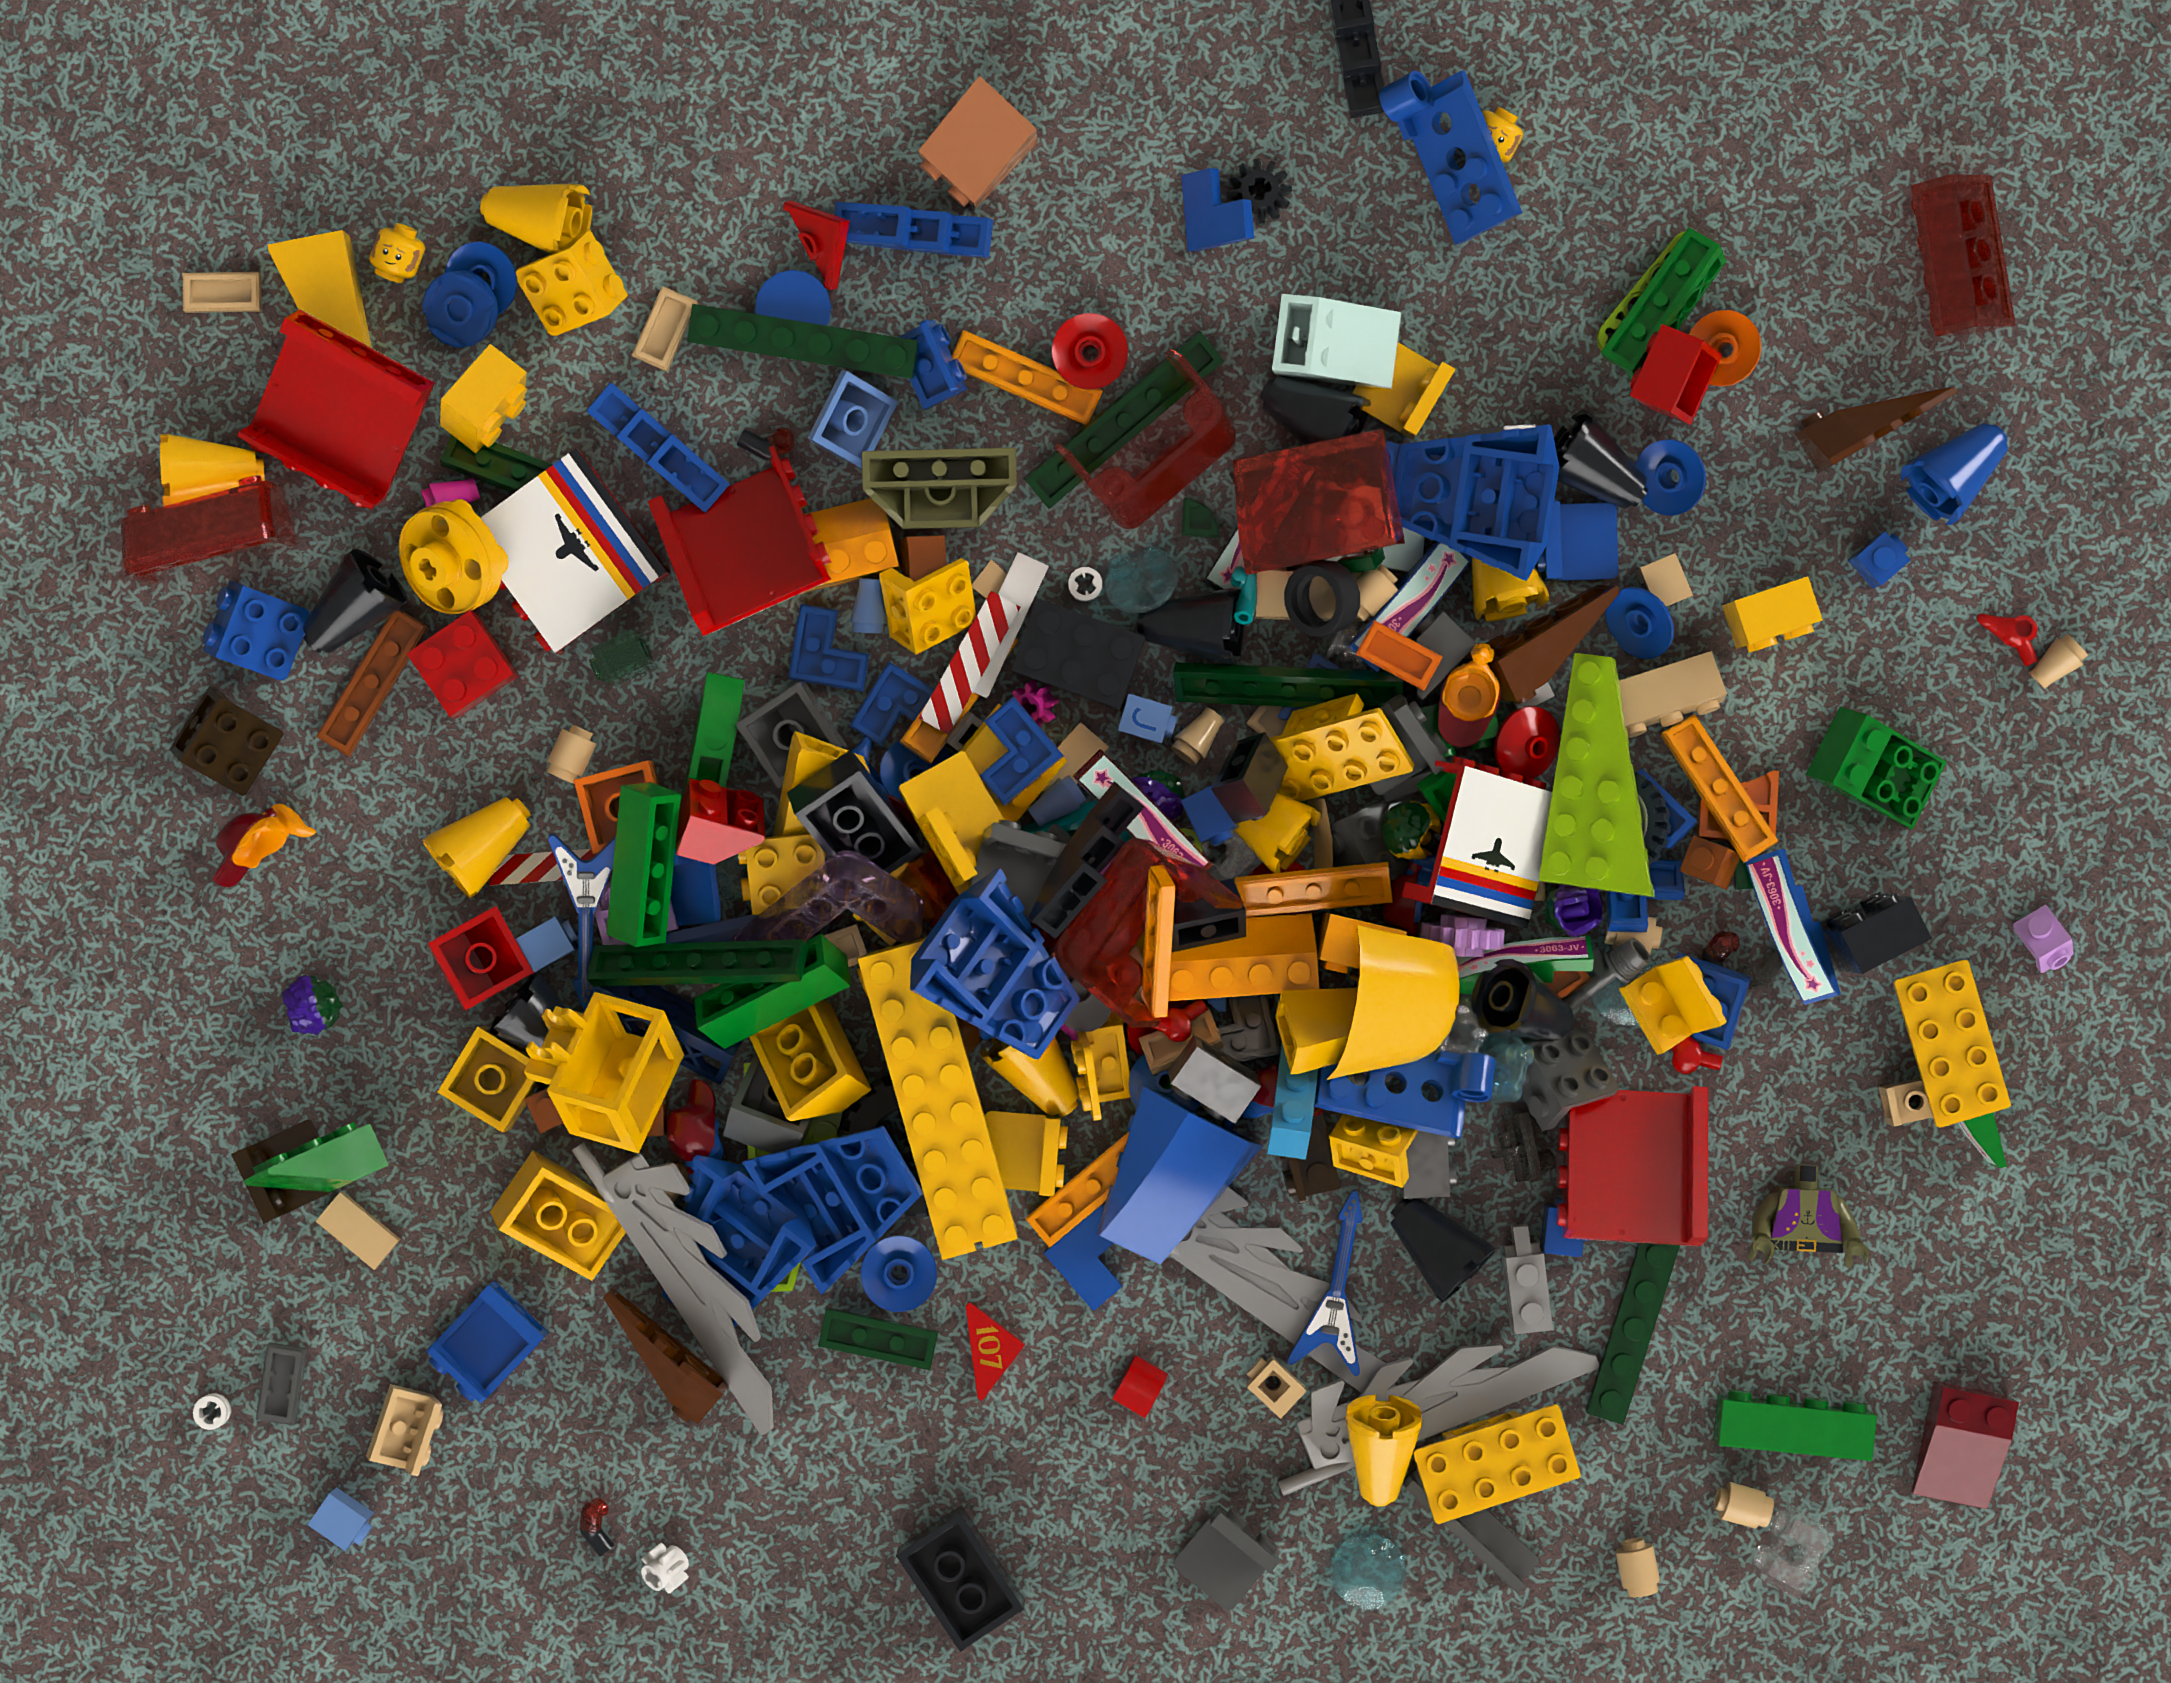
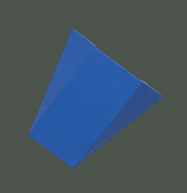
[1388,424,1559,581]
[910,868,1080,1060]
[1097,1083,1264,1265]
[743,1126,924,1295]
[662,1155,816,1328]

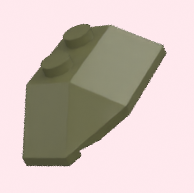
[862,447,1017,529]

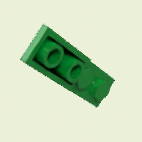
[680,671,745,803]

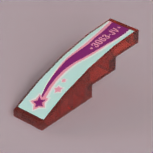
[1072,749,1213,892]

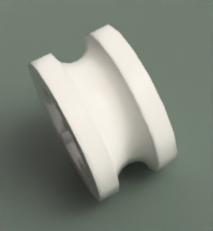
[1068,567,1102,602]
[193,1393,231,1430]

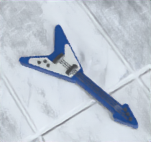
[548,833,616,1010]
[1287,1190,1363,1376]

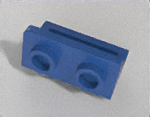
[899,319,967,410]

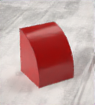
[1112,1355,1168,1418]

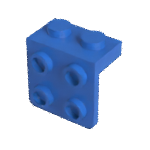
[1535,501,1619,582]
[202,580,310,680]
[670,848,721,925]

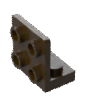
[169,686,283,796]
[1280,1113,1341,1204]
[231,1119,341,1224]

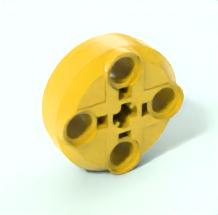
[399,499,509,614]

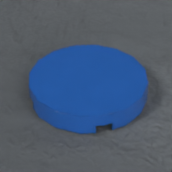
[422,270,498,348]
[755,270,832,326]

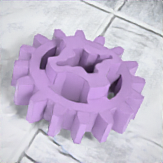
[1420,914,1505,957]

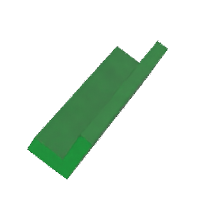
[1601,227,1727,381]

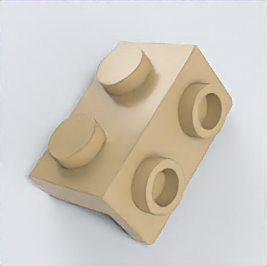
[366,1384,443,1476]

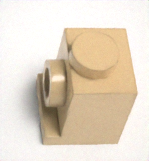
[1879,1078,1933,1127]
[1246,1356,1307,1419]

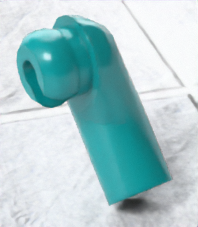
[1230,566,1257,625]

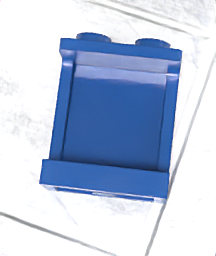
[426,1280,550,1403]

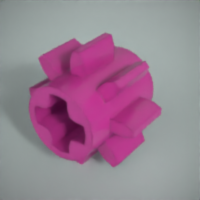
[1012,680,1059,727]

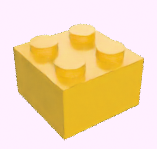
[440,344,527,453]
[1722,576,1823,653]
[437,1026,540,1133]

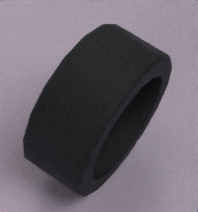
[1284,560,1360,637]

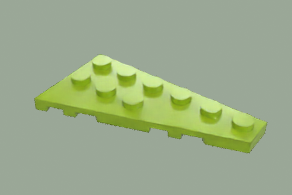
[1539,653,1655,898]

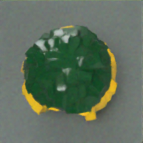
[1382,801,1442,860]

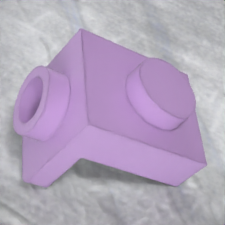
[2013,904,2074,973]

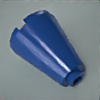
[1901,423,2008,525]

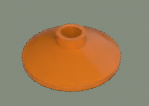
[1689,310,1762,387]

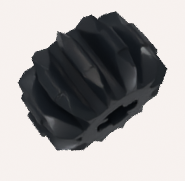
[1227,159,1292,226]

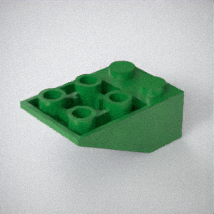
[1805,706,1947,830]
[244,1122,389,1192]

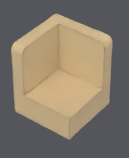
[1635,553,1693,607]

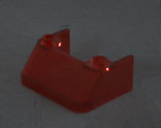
[1053,349,1236,529]
[120,475,298,584]
[1054,838,1244,1028]

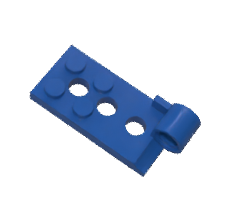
[1379,70,1523,245]
[1314,1050,1496,1139]

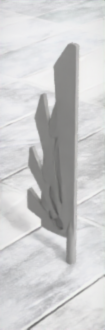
[571,1142,774,1435]
[1169,1187,1396,1393]
[1278,1343,1600,1496]

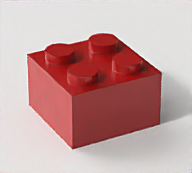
[1630,324,1723,426]
[406,610,520,719]

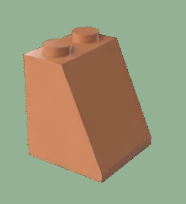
[918,76,1038,210]

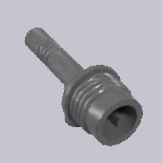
[1563,938,1651,1011]

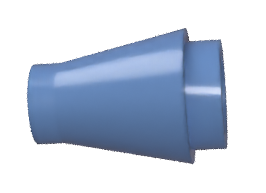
[850,578,888,634]
[1027,775,1086,828]

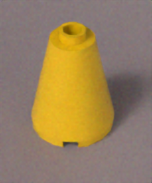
[480,183,592,254]
[160,434,265,511]
[1472,557,1549,621]
[1234,793,1321,873]
[422,797,531,899]
[980,1037,1079,1117]
[1345,1394,1423,1507]

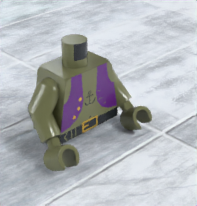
[1747,1164,1869,1268]

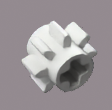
[641,1543,689,1593]

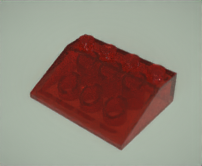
[1233,429,1405,575]

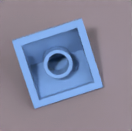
[808,369,898,469]

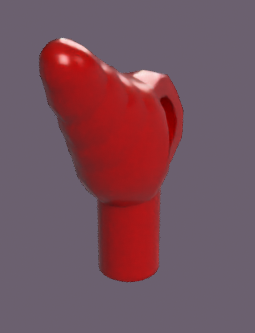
[1976,613,2039,667]
[1132,999,1208,1042]
[1671,1036,1724,1075]

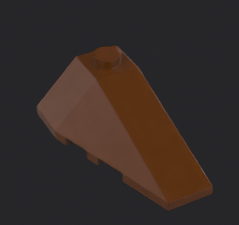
[1795,386,1958,473]
[1461,585,1620,704]
[603,1288,728,1424]

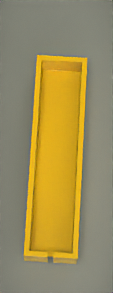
[858,937,1018,1260]

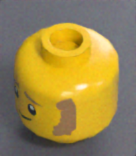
[1482,106,1524,163]
[369,223,425,283]

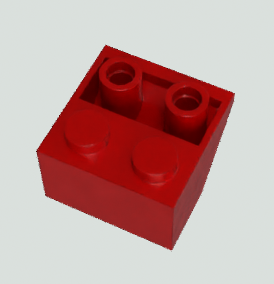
[676,778,765,865]

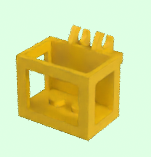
[524,992,684,1153]

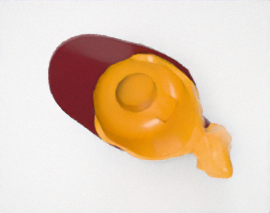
[1438,643,1501,748]
[213,804,316,887]

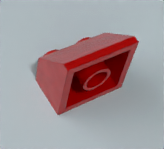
[427,906,534,1011]

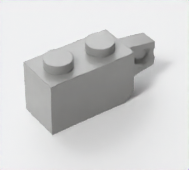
[1502,1223,1553,1335]

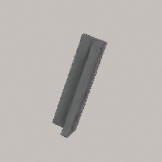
[1403,1465,1540,1594]

